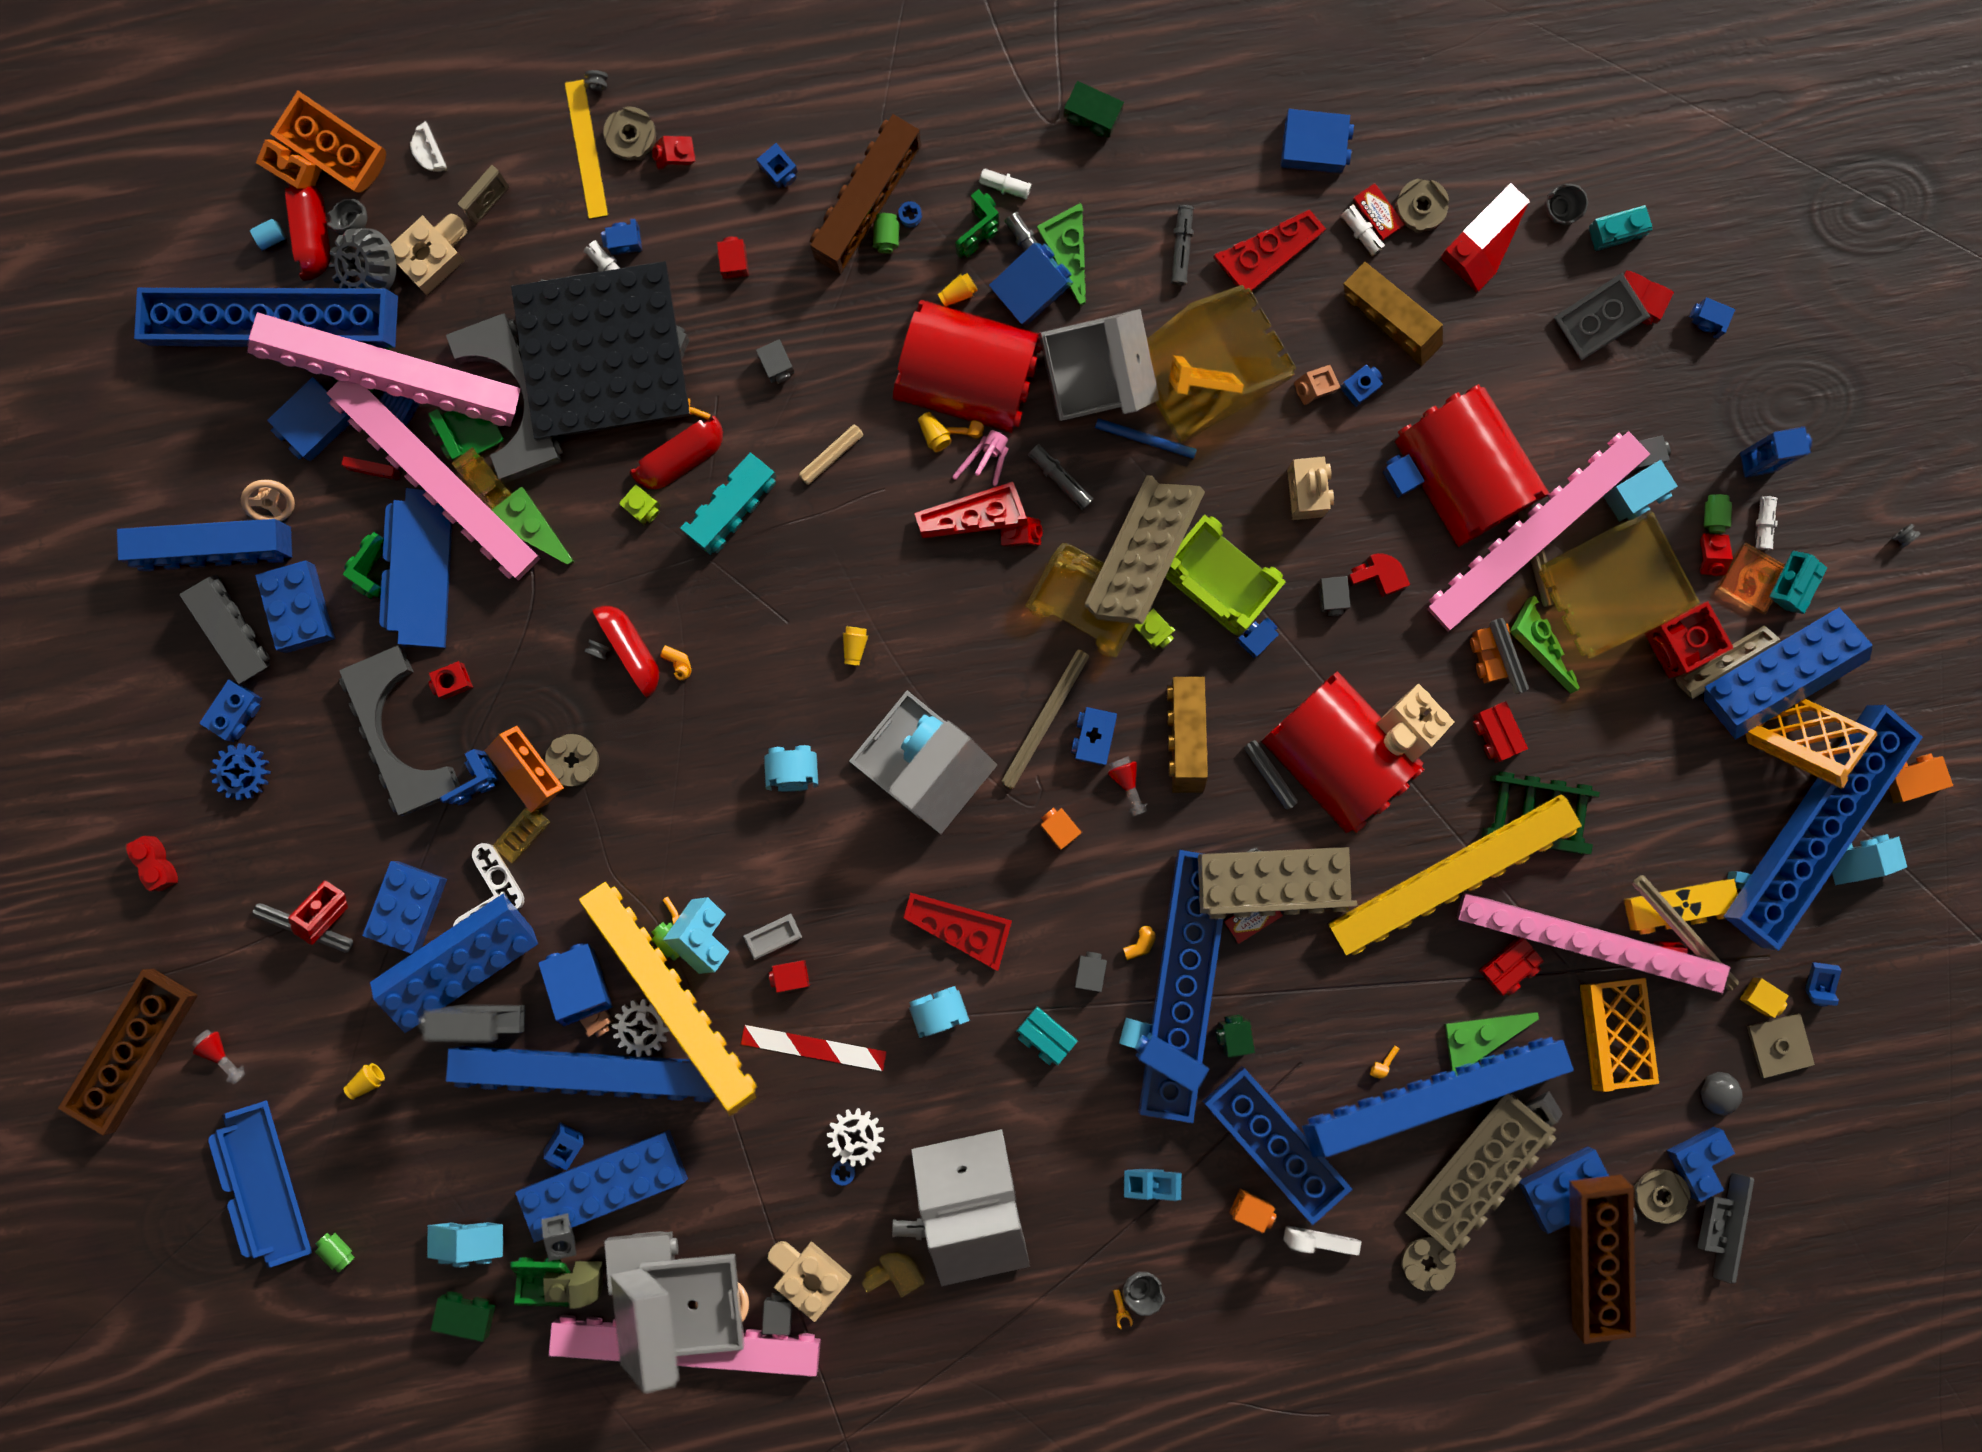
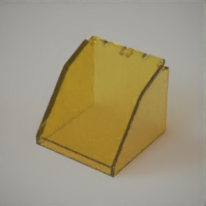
[1147,285,1296,443]
[1538,511,1700,659]

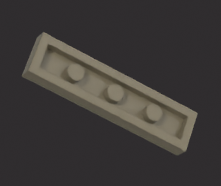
[1676,625,1781,699]

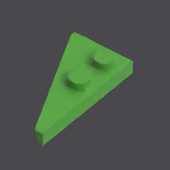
[1037,203,1086,307]
[490,487,574,565]
[1510,596,1580,694]
[1444,1012,1539,1073]

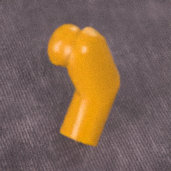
[660,645,692,680]
[1123,926,1156,960]

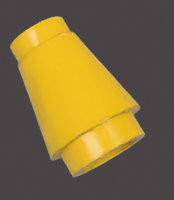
[938,273,978,307]
[918,412,952,452]
[843,626,868,665]
[344,1063,385,1100]

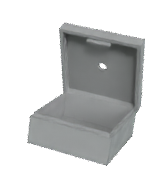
[1039,309,1160,421]
[849,691,997,834]
[912,1129,1030,1286]
[610,1254,745,1393]

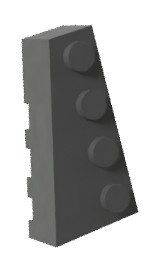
[179,574,270,684]

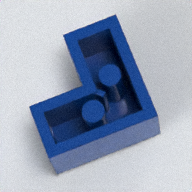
[1667,1127,1735,1202]

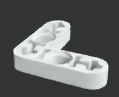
[453,843,524,926]
[1283,1226,1362,1255]

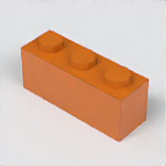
[484,726,564,813]

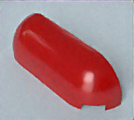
[285,183,330,281]
[629,416,723,489]
[592,606,660,698]

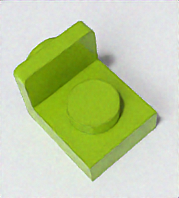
[619,484,661,525]
[1134,608,1175,650]

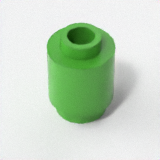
[873,213,899,254]
[1704,494,1732,534]
[651,922,679,961]
[315,1233,355,1273]

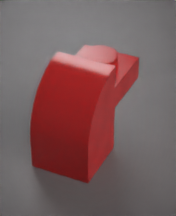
[1348,553,1410,597]

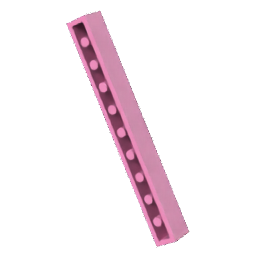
[247,313,521,427]
[326,381,541,581]
[1427,431,1650,632]
[1457,892,1730,993]
[549,1315,821,1376]

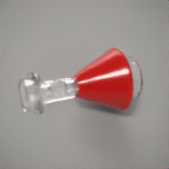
[1108,756,1148,817]
[192,1030,246,1084]

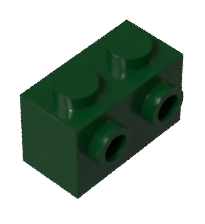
[1063,81,1124,138]
[1215,1014,1255,1057]
[431,1292,496,1342]

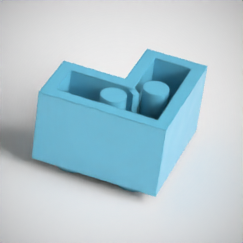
[1603,460,1678,522]
[1832,834,1907,885]
[663,897,729,974]
[427,1222,503,1267]

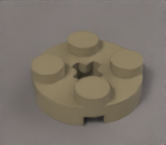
[603,107,656,160]
[1395,179,1449,233]
[545,734,599,787]
[1634,1169,1690,1224]
[1401,1236,1456,1291]

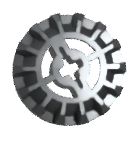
[329,228,396,290]

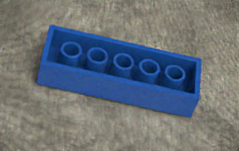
[117,519,292,571]
[1704,607,1873,740]
[370,893,538,1033]
[1203,1066,1352,1225]
[515,1130,688,1243]

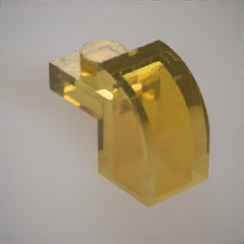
[452,447,511,510]
[862,1252,925,1298]

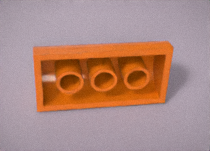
[270,91,386,192]

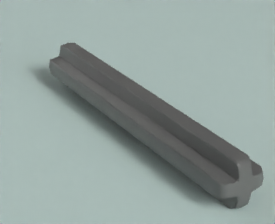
[252,903,353,953]

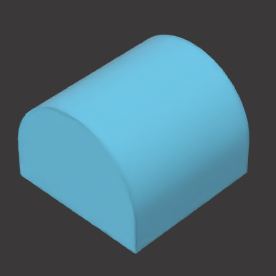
[250,219,286,250]
[1119,1018,1151,1048]

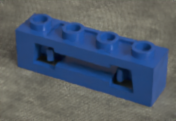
[1740,427,1812,478]

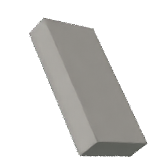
[743,914,802,960]

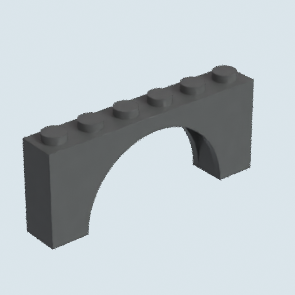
[446,313,563,484]
[339,646,460,816]
[420,1004,525,1041]

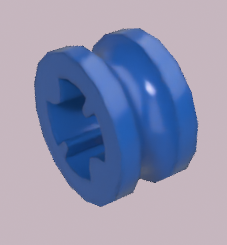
[898,201,922,228]
[831,1160,855,1185]

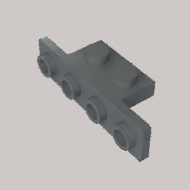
[1698,1173,1754,1284]

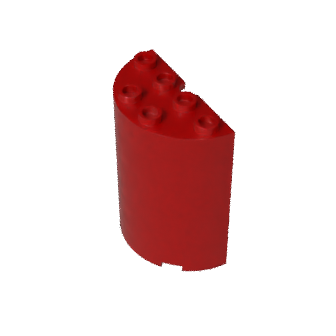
[893,300,1042,433]
[1395,384,1550,548]
[1261,671,1425,833]

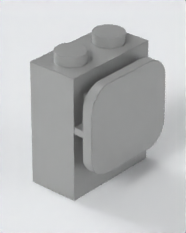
[605,1231,678,1295]

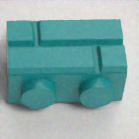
[1589,205,1653,251]
[1769,551,1827,614]
[1017,1006,1078,1066]

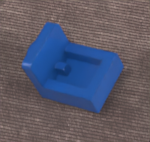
[1805,962,1842,1007]

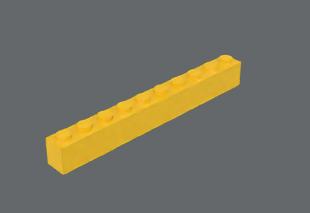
[1328,795,1582,955]
[579,881,757,1116]

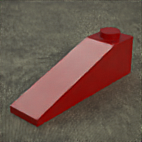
[1440,184,1529,293]

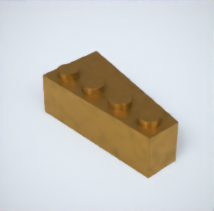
[1343,262,1443,367]
[1167,677,1208,793]

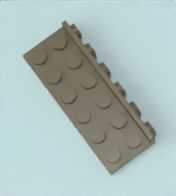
[1085,475,1205,624]
[1198,847,1357,919]
[1406,1093,1557,1253]

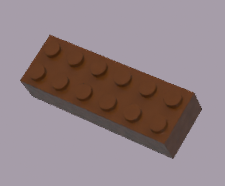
[810,114,921,275]
[58,969,198,1136]
[1569,1174,1636,1344]

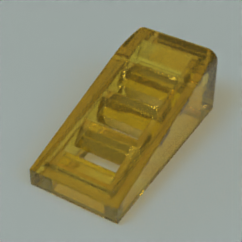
[493,807,550,863]

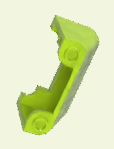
[1165,514,1286,636]

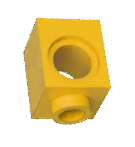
[1740,977,1789,1018]

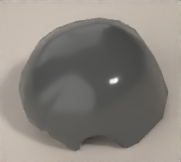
[1544,184,1589,225]
[327,199,367,235]
[1700,1072,1743,1116]
[1123,1272,1165,1316]

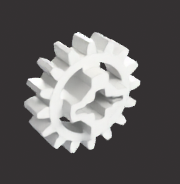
[612,999,669,1057]
[827,1108,884,1167]

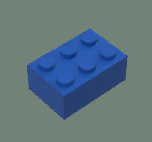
[255,560,335,653]
[362,861,447,954]
[1518,1146,1609,1234]

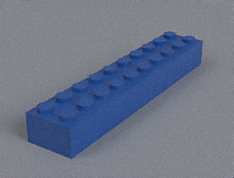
[134,288,398,348]
[1723,705,1923,951]
[1138,850,1223,1123]
[1302,1037,1574,1157]
[446,1046,716,1102]

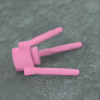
[952,430,1009,486]

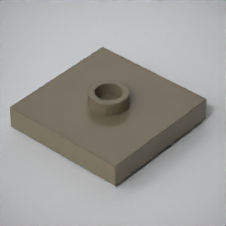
[458,165,509,224]
[1747,1013,1815,1078]

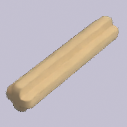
[799,425,863,484]

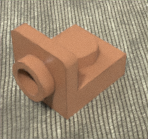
[1294,365,1341,405]
[580,1010,614,1038]

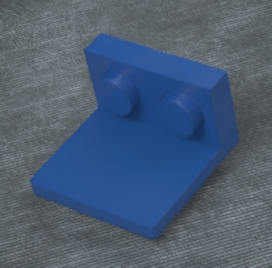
[440,749,500,806]

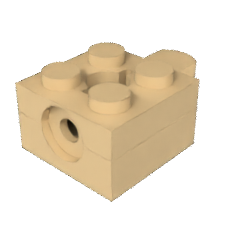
[391,214,467,295]
[1287,457,1334,520]
[1376,683,1454,762]
[768,1241,851,1322]

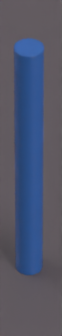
[1095,418,1197,459]

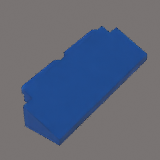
[379,488,452,648]
[208,1100,312,1268]

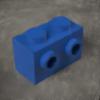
[199,679,263,742]

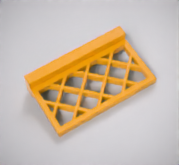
[1169,355,1244,394]
[1746,699,1877,789]
[1580,978,1659,1092]

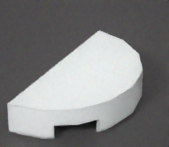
[410,121,448,172]

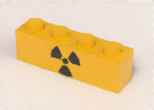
[1624,879,1738,935]

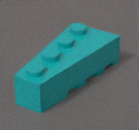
[680,452,777,556]

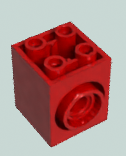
[1644,601,1734,679]

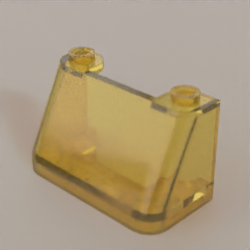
[1025,543,1135,658]

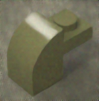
[543,1261,603,1308]

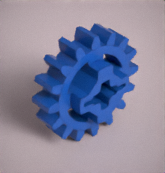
[210,743,271,801]

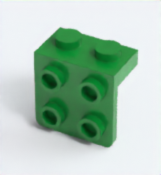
[955,189,999,258]
[428,409,503,465]
[342,532,384,599]
[510,1258,571,1307]

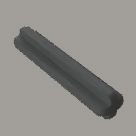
[1489,618,1529,694]
[1244,740,1298,810]

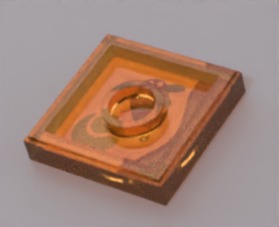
[1718,542,1785,614]

